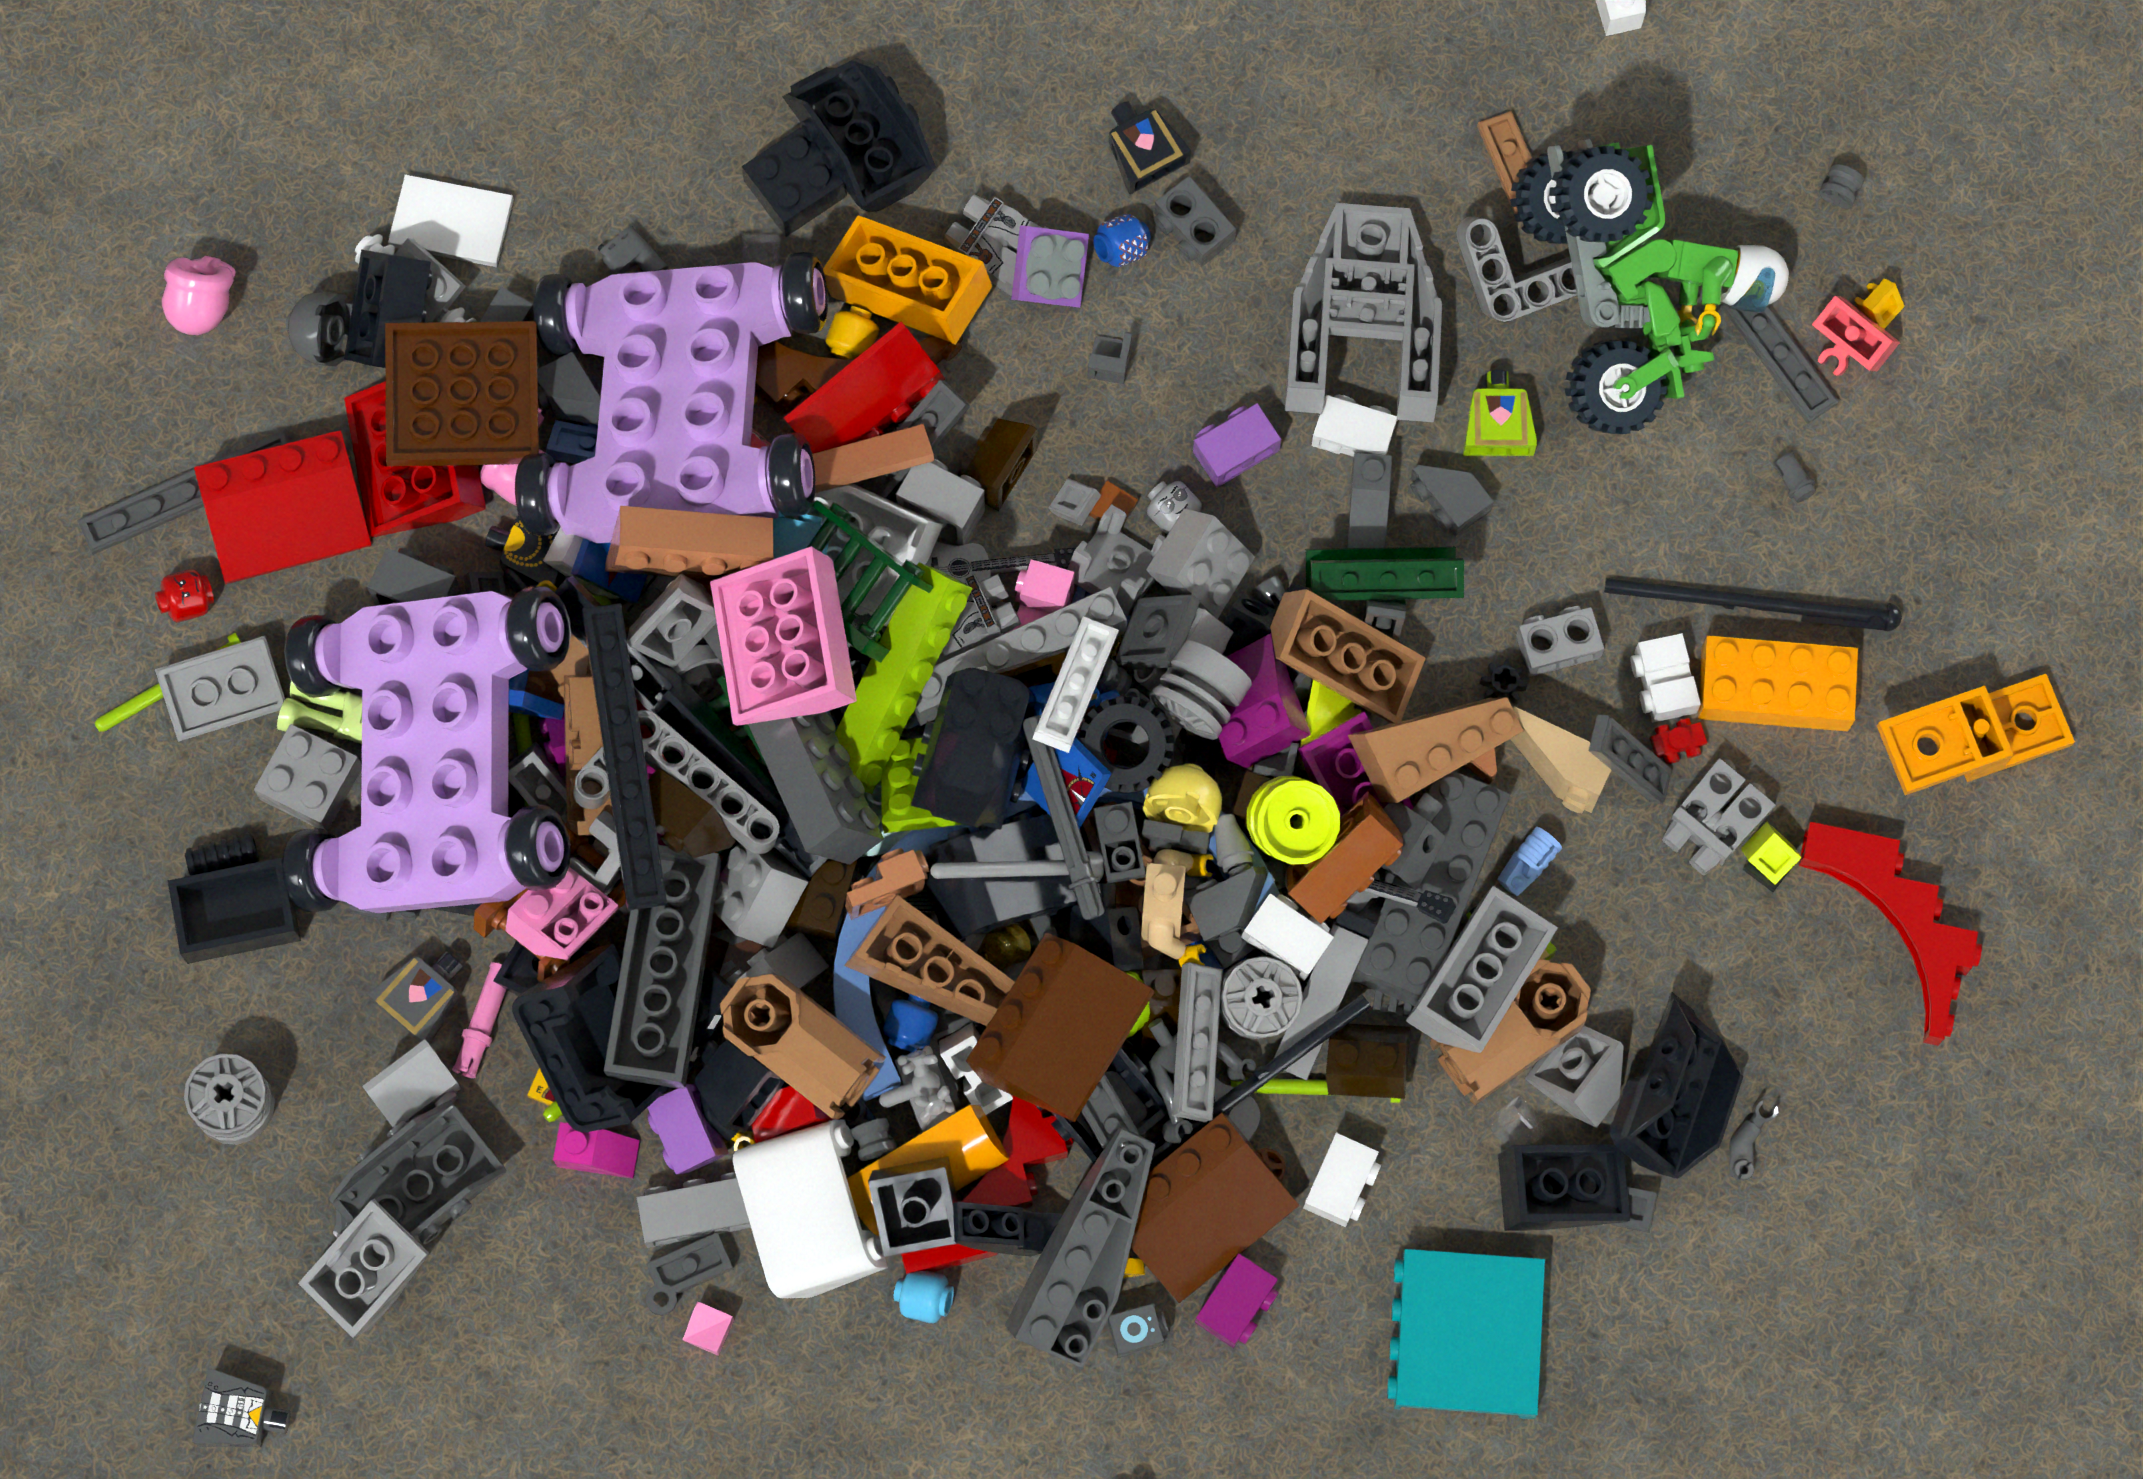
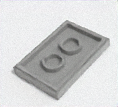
[155,635,286,742]

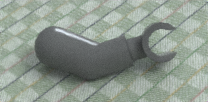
[1729,1099,1778,1181]

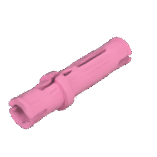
[452,962,506,1078]

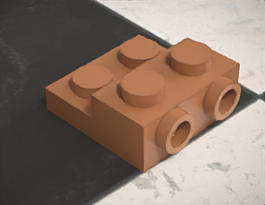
[845,848,929,920]

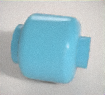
[894,1270,954,1323]

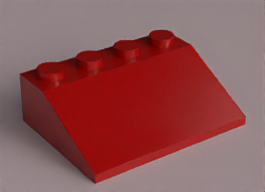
[784,321,945,454]
[344,381,486,537]
[194,430,372,584]

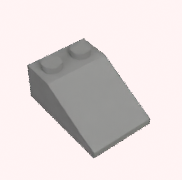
[298,1199,429,1338]

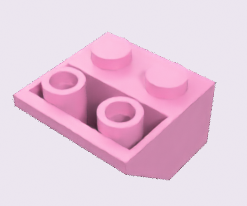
[506,867,619,960]

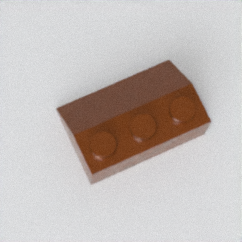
[1287,792,1403,924]

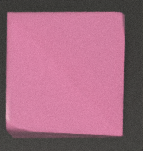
[683,1302,734,1356]

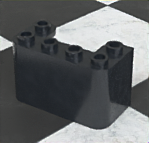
[924,810,1087,942]

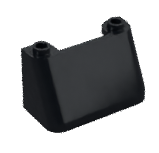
[512,943,669,1132]

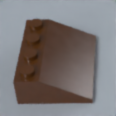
[966,932,1154,1122]
[1131,1113,1300,1303]

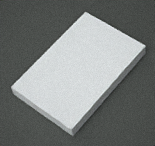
[388,175,514,267]

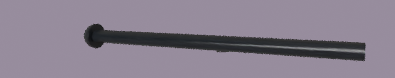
[1604,578,1902,632]
[1149,995,1371,1169]

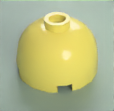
[1143,764,1222,834]

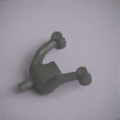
[1147,1018,1256,1143]

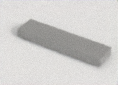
[1274,924,1369,1080]
[1172,962,1222,1122]

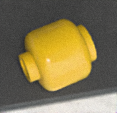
[825,306,879,360]

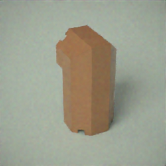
[1429,959,1591,1105]
[720,974,886,1119]

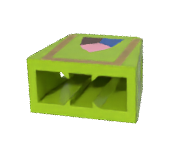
[1463,370,1537,456]

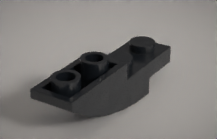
[953,1202,1063,1257]

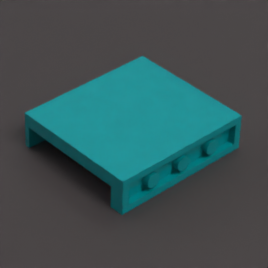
[1387,1249,1545,1419]

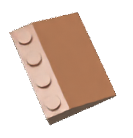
[605,506,773,580]

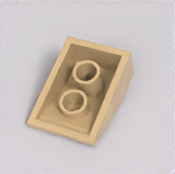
[1511,706,1612,813]

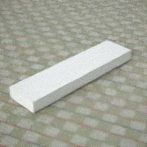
[1033,616,1119,753]

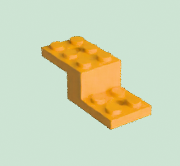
[1877,674,2075,795]

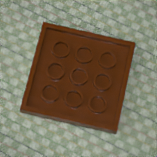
[385,321,539,466]

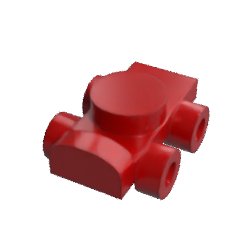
[1649,718,1707,765]

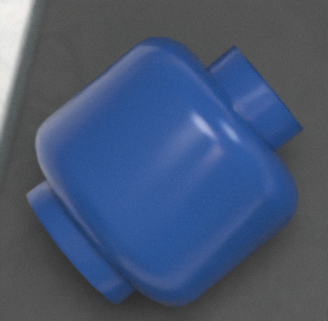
[882,994,939,1052]

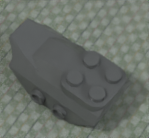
[328,1100,507,1245]

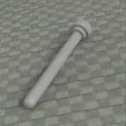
[930,851,1104,880]

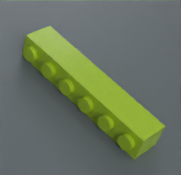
[835,562,973,794]

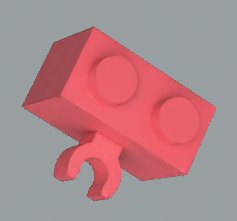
[1812,296,1900,376]

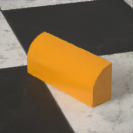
[847,1105,1010,1236]

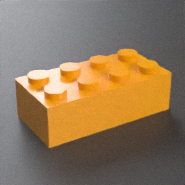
[823,215,992,344]
[1698,636,1858,731]

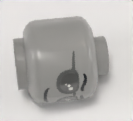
[1147,481,1202,535]

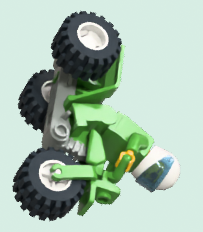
[1510,139,1789,434]

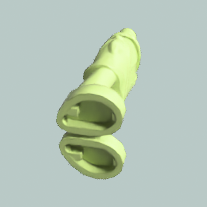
[277,681,362,744]

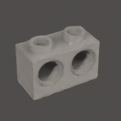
[1516,606,1604,677]

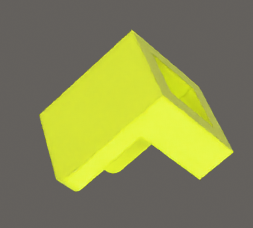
[1741,822,1802,885]

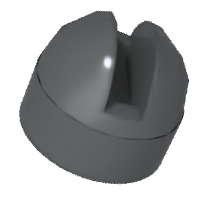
[1252,575,1285,608]

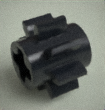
[1479,659,1528,705]

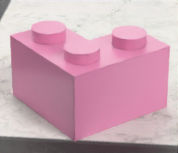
[1005,559,1074,634]

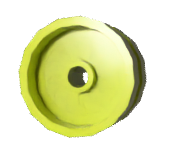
[1246,776,1340,864]

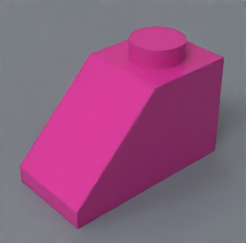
[553,1122,640,1179]

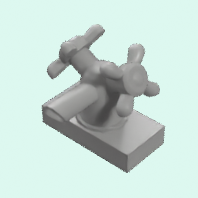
[879,1046,956,1133]

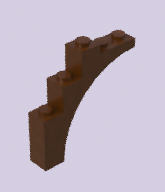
[755,334,963,424]

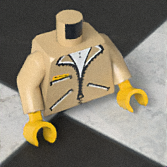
[1141,849,1214,967]

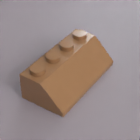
[1270,589,1426,723]

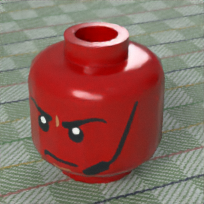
[155,569,214,623]

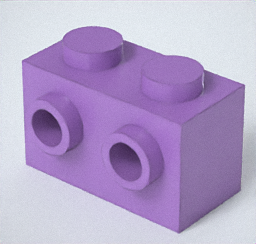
[1193,403,1281,488]
[647,1084,729,1175]

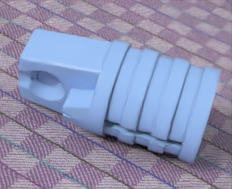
[1498,826,1562,896]

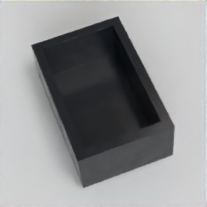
[168,857,301,964]

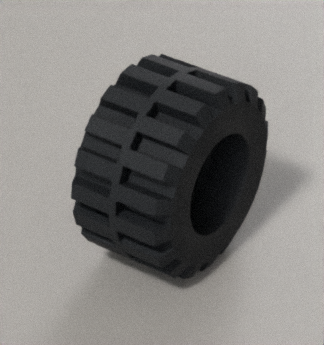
[1077,696,1176,793]

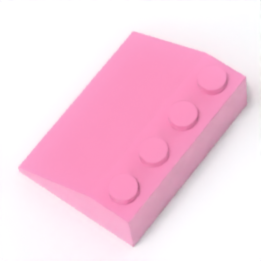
[710,546,857,726]

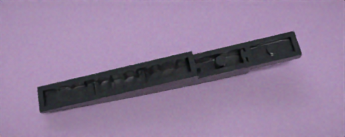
[555,576,828,880]

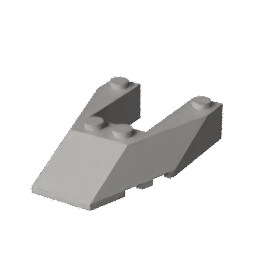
[1285,203,1442,422]

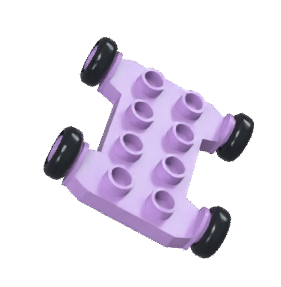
[515,252,828,543]
[282,586,571,913]

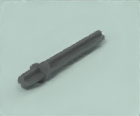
[1022,715,1105,920]

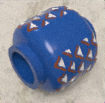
[1093,214,1151,267]

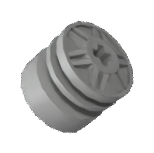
[1149,640,1252,740]
[1219,957,1303,1039]
[184,1054,275,1145]

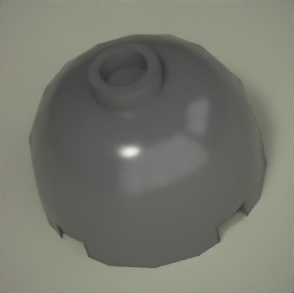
[286,292,353,366]

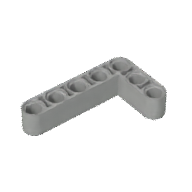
[1456,216,1649,322]
[573,710,780,854]

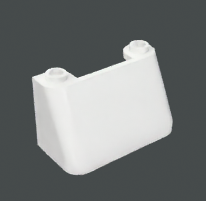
[733,1119,888,1298]

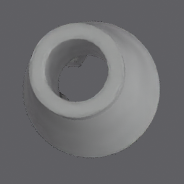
[1214,814,1254,874]

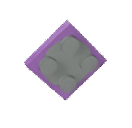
[1011,225,1089,308]

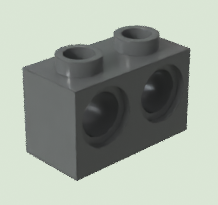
[1154,176,1236,267]

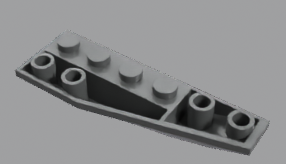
[1005,1127,1155,1369]

